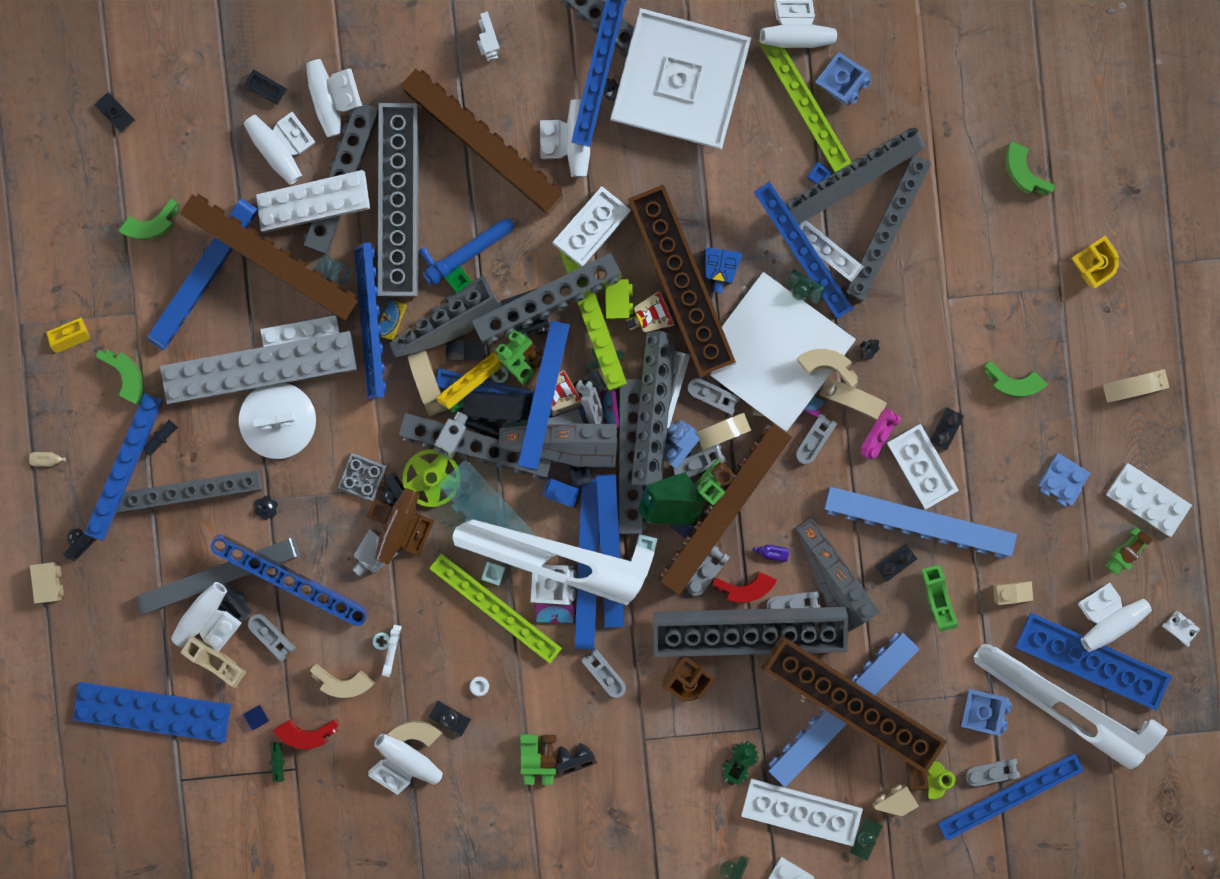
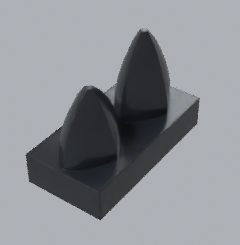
[930,407,964,450]
[875,543,918,582]
[556,743,597,776]

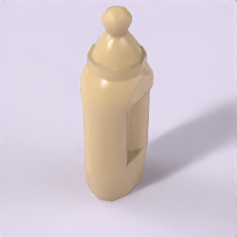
[29,452,66,467]

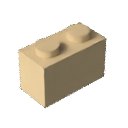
[30,562,64,604]

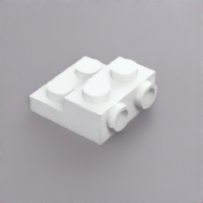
[477,11,501,62]
[531,564,577,605]

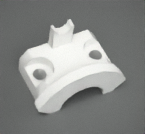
[1162,611,1200,647]

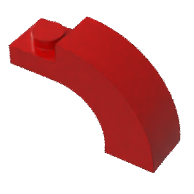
[711,572,777,603]
[273,718,340,749]

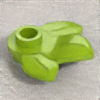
[927,761,955,799]

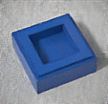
[806,162,833,185]

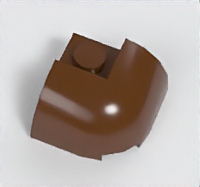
[662,656,716,702]

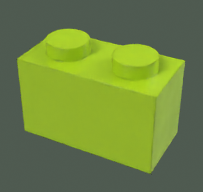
[606,279,633,320]

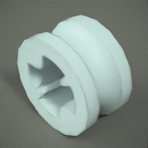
[491,366,509,383]
[373,632,390,650]

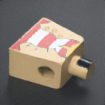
[626,291,674,333]
[550,370,582,416]

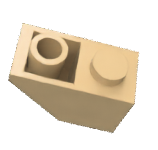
[872,784,919,816]

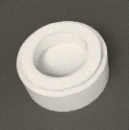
[470,677,489,696]

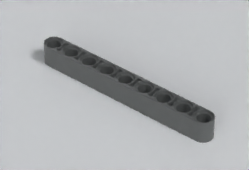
[785,127,925,224]
[134,537,301,615]

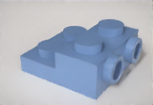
[816,52,871,107]
[664,420,700,469]
[1037,453,1091,507]
[961,689,1012,736]

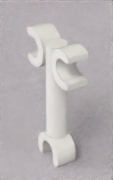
[382,624,402,677]

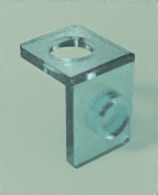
[316,254,353,286]

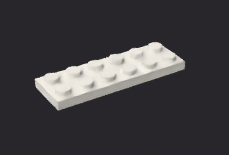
[256,170,370,233]
[741,778,863,846]

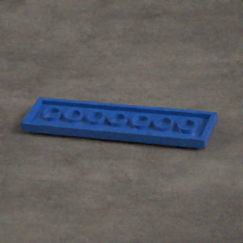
[354,243,386,400]
[1015,612,1172,711]
[73,682,232,743]

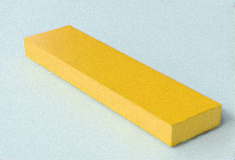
[436,352,504,409]

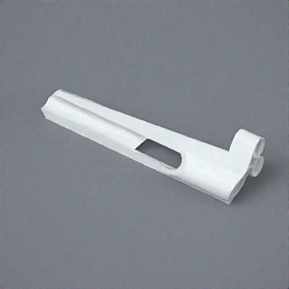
[452,520,654,605]
[974,644,1167,769]

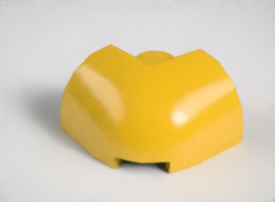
[1071,235,1119,289]

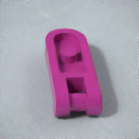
[861,408,901,460]

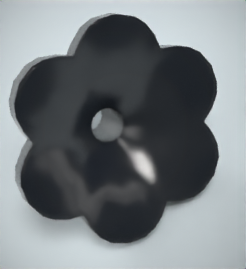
[603,78,619,101]
[860,339,880,360]
[254,496,278,520]

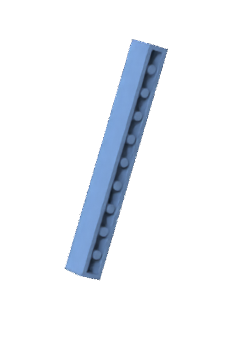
[823,487,1017,559]
[768,632,919,787]

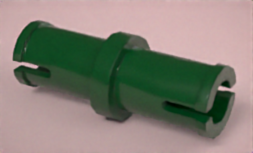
[269,742,285,782]

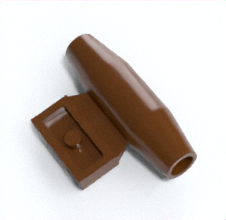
[374,488,434,565]

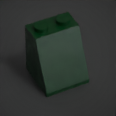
[638,472,705,525]

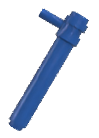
[419,218,515,286]

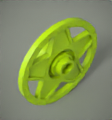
[403,449,460,507]

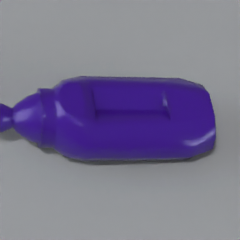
[753,545,789,562]

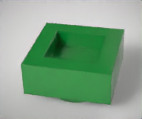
[445,266,472,293]
[446,400,464,413]

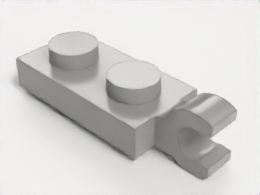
[576,380,605,424]

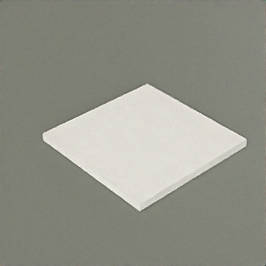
[610,8,751,150]
[710,272,856,432]

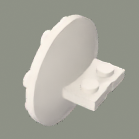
[239,383,316,459]

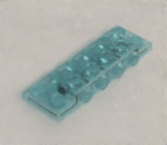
[438,460,538,570]

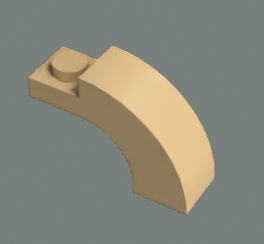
[797,349,858,390]
[407,350,447,416]
[1103,369,1170,403]
[819,378,887,419]
[690,413,751,455]
[180,637,246,688]
[310,663,376,698]
[380,721,443,759]

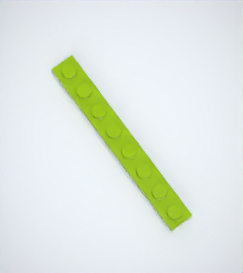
[758,39,852,173]
[559,250,627,391]
[429,553,562,663]

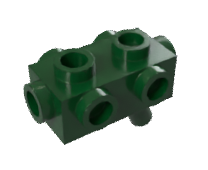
[721,741,759,786]

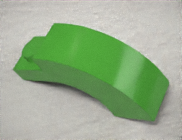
[1005,141,1055,195]
[118,198,180,240]
[95,349,144,405]
[983,361,1048,397]
[921,565,958,632]

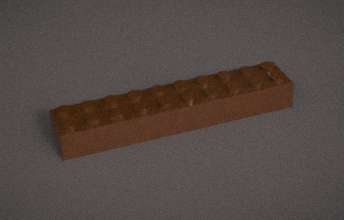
[401,68,563,216]
[628,184,736,379]
[179,194,358,321]
[659,423,792,595]
[761,635,947,774]

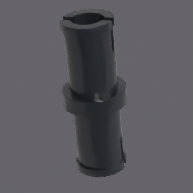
[464,416,500,439]
[144,419,178,455]

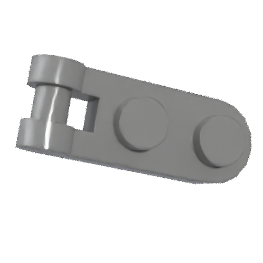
[687,378,741,416]
[796,413,837,464]
[674,443,727,478]
[686,546,730,596]
[766,591,820,609]
[248,614,296,662]
[581,648,626,698]
[965,758,1020,786]

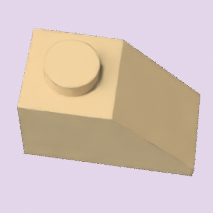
[993,581,1033,605]

